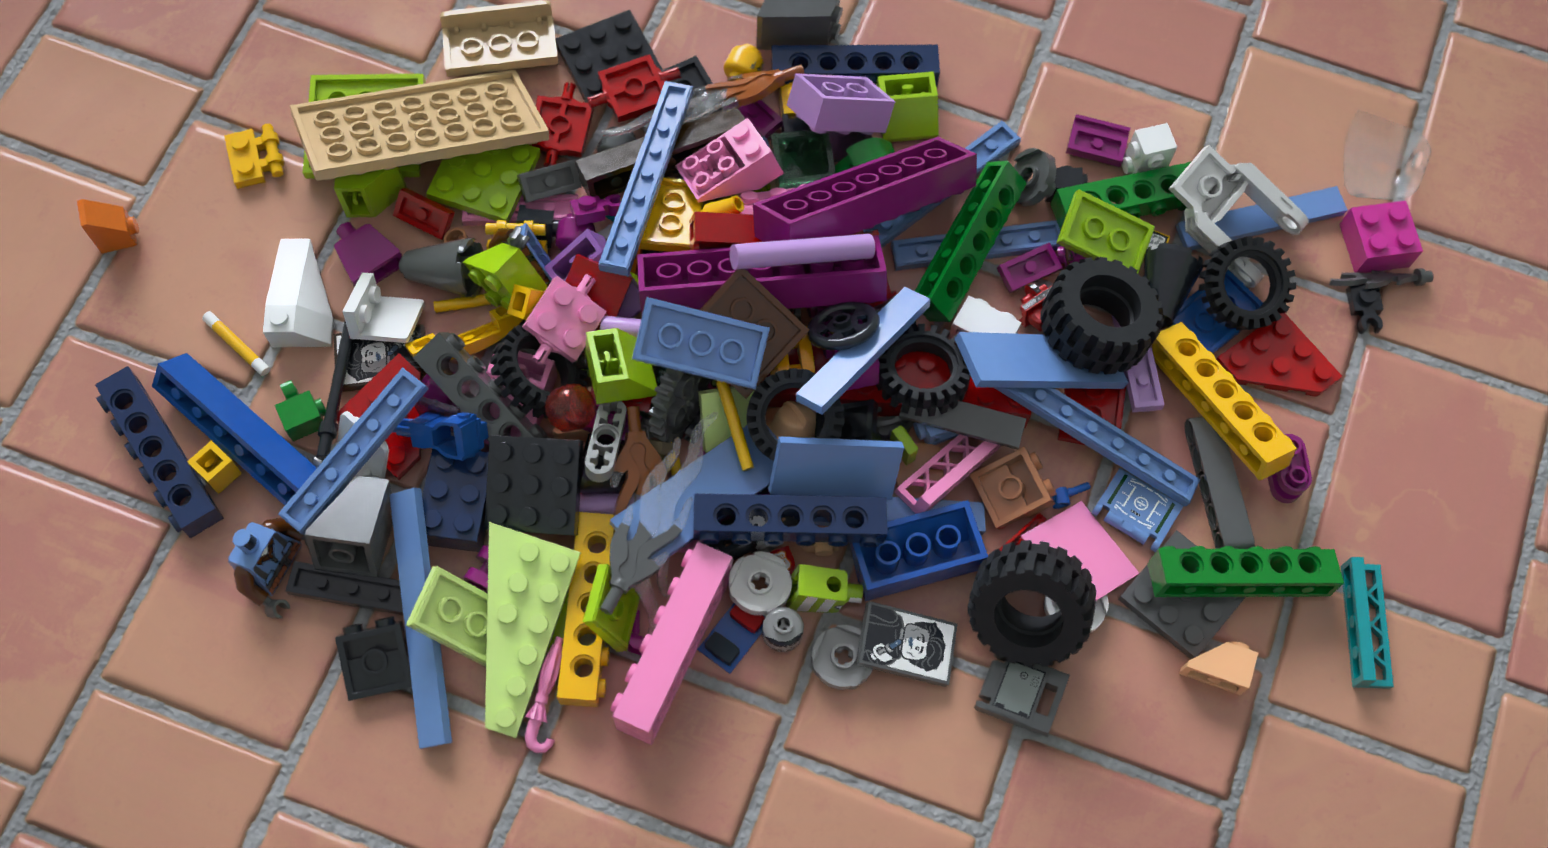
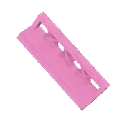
[894,434,1001,514]

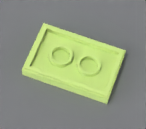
[406,566,488,667]

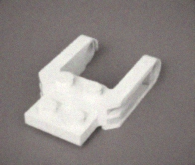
[1169,145,1309,288]

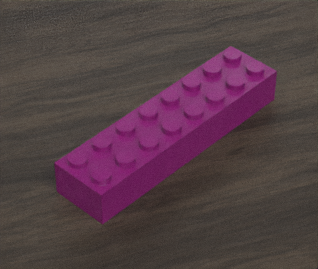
[753,137,977,242]
[637,235,887,316]

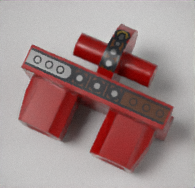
[1019,282,1052,332]

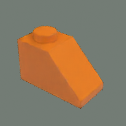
[77,199,139,254]

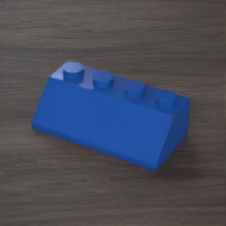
[850,500,988,601]

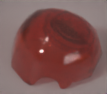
[545,384,596,432]

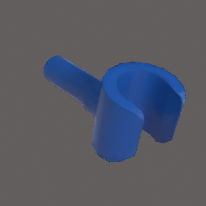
[1052,482,1091,509]

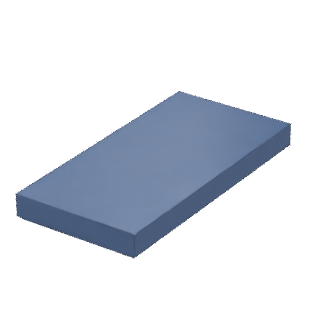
[632,297,770,390]
[769,436,904,500]

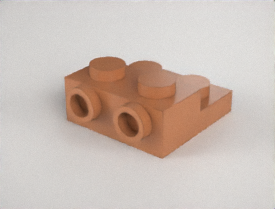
[970,446,1057,530]

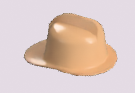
[766,400,816,439]

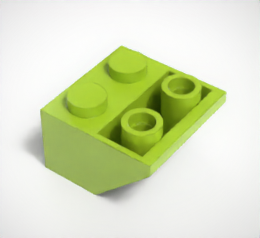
[876,72,939,142]
[334,167,407,217]
[463,243,548,310]
[585,328,657,404]

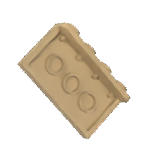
[440,0,559,77]

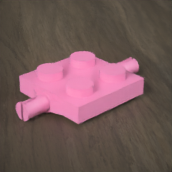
[522,274,607,366]

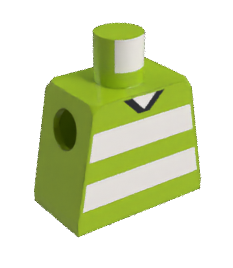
[786,564,863,613]

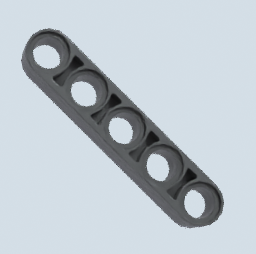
[1185,416,1255,549]

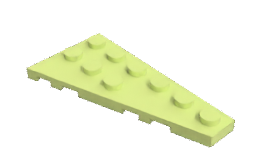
[485,522,581,738]

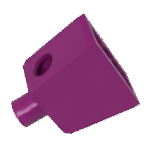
[334,222,402,288]

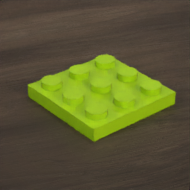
[426,144,541,223]

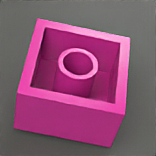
[1339,200,1423,273]

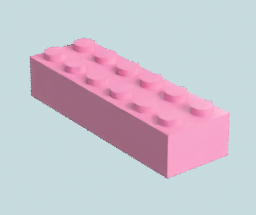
[610,541,733,745]

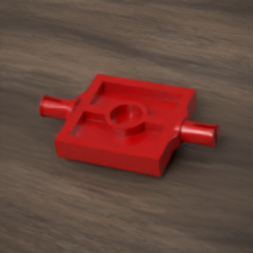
[587,54,681,123]
[527,82,594,167]

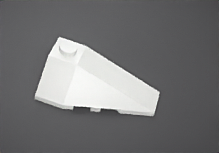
[263,239,334,347]

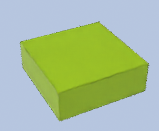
[890,425,918,466]

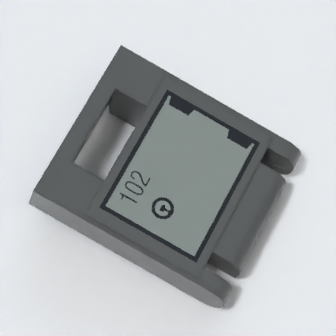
[974,654,1070,738]

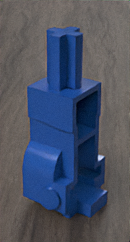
[393,412,489,461]

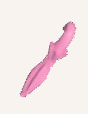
[524,636,563,753]

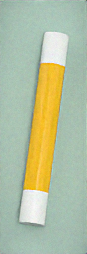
[202,311,271,376]

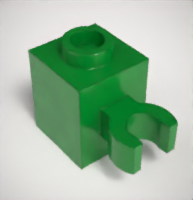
[274,380,326,442]

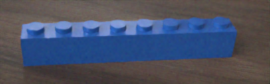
[152,353,317,505]

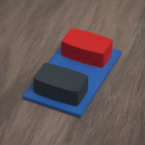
[697,603,766,674]

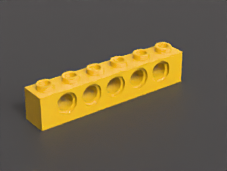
[1151,322,1297,481]
[557,512,616,707]

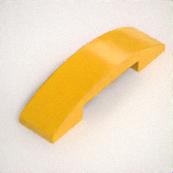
[405,306,523,360]

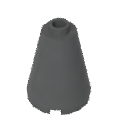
[399,238,483,297]

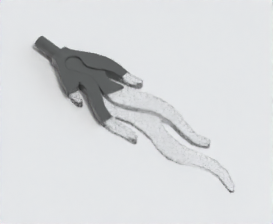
[600,412,718,615]

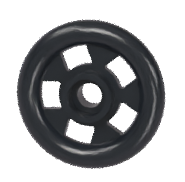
[807,302,880,351]

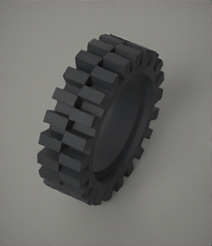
[1199,236,1296,331]
[490,323,588,418]
[876,324,971,417]
[747,368,845,461]

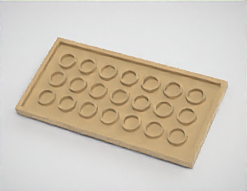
[290,69,549,181]

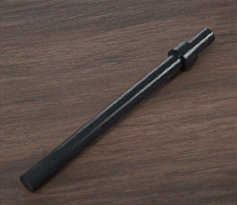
[316,321,353,460]

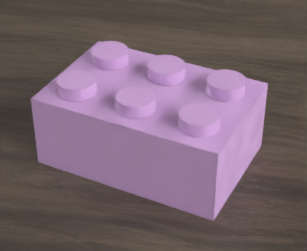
[787,73,895,135]

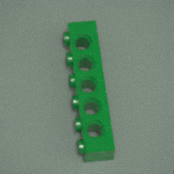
[915,161,1027,322]
[1050,162,1191,231]
[1147,546,1344,597]

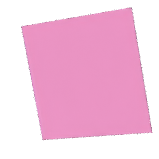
[1021,501,1139,601]

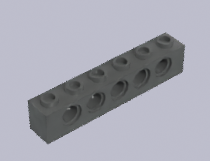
[413,332,548,441]

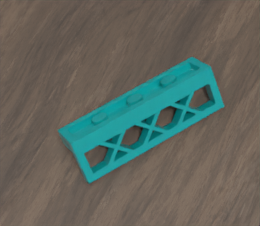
[1341,557,1394,689]

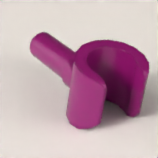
[627,610,645,656]

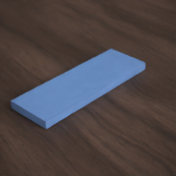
[954,332,1129,389]
[609,426,778,565]

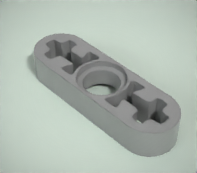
[585,401,626,482]

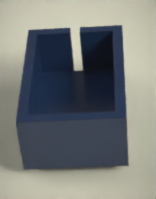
[422,449,489,552]

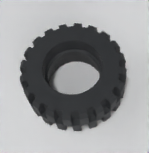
[1040,257,1164,375]
[968,540,1097,667]

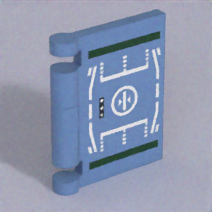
[1092,468,1183,552]

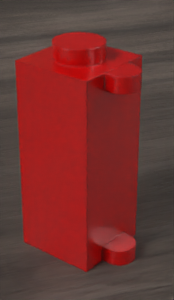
[689,212,763,250]

